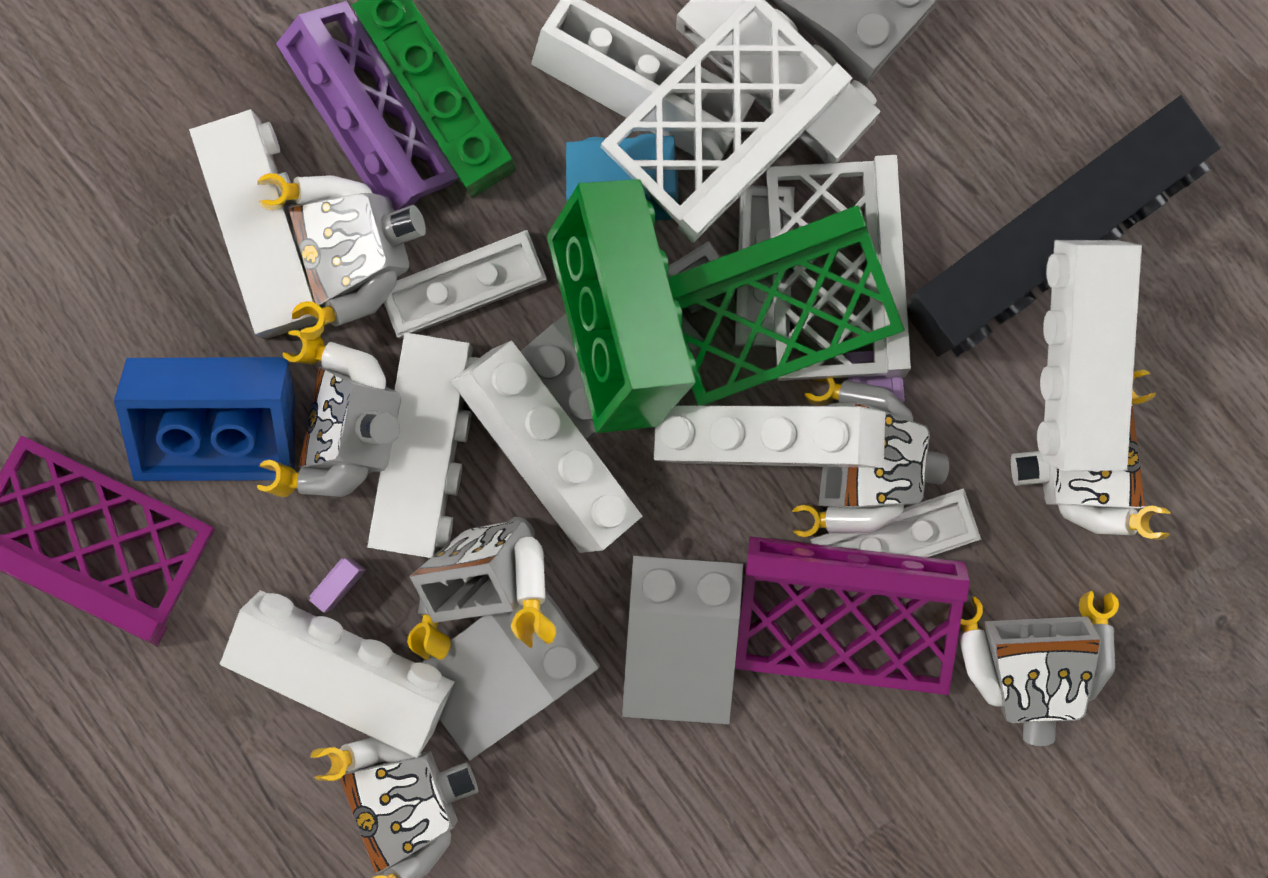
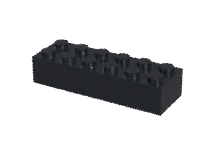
[906,95,1222,357]

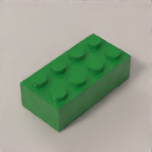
[547,179,696,433]

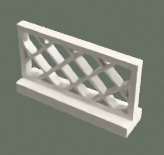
[600,0,852,243]
[766,155,911,381]

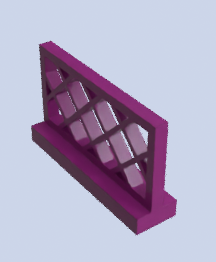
[0,435,215,647]
[735,536,970,695]

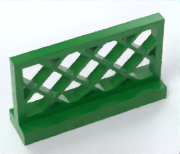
[667,205,905,406]

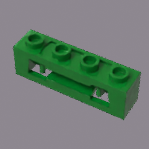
[351,0,516,199]

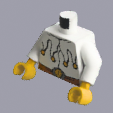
[1011,370,1171,540]

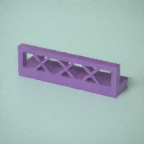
[276,1,458,211]

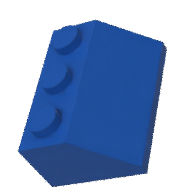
[114,357,295,481]

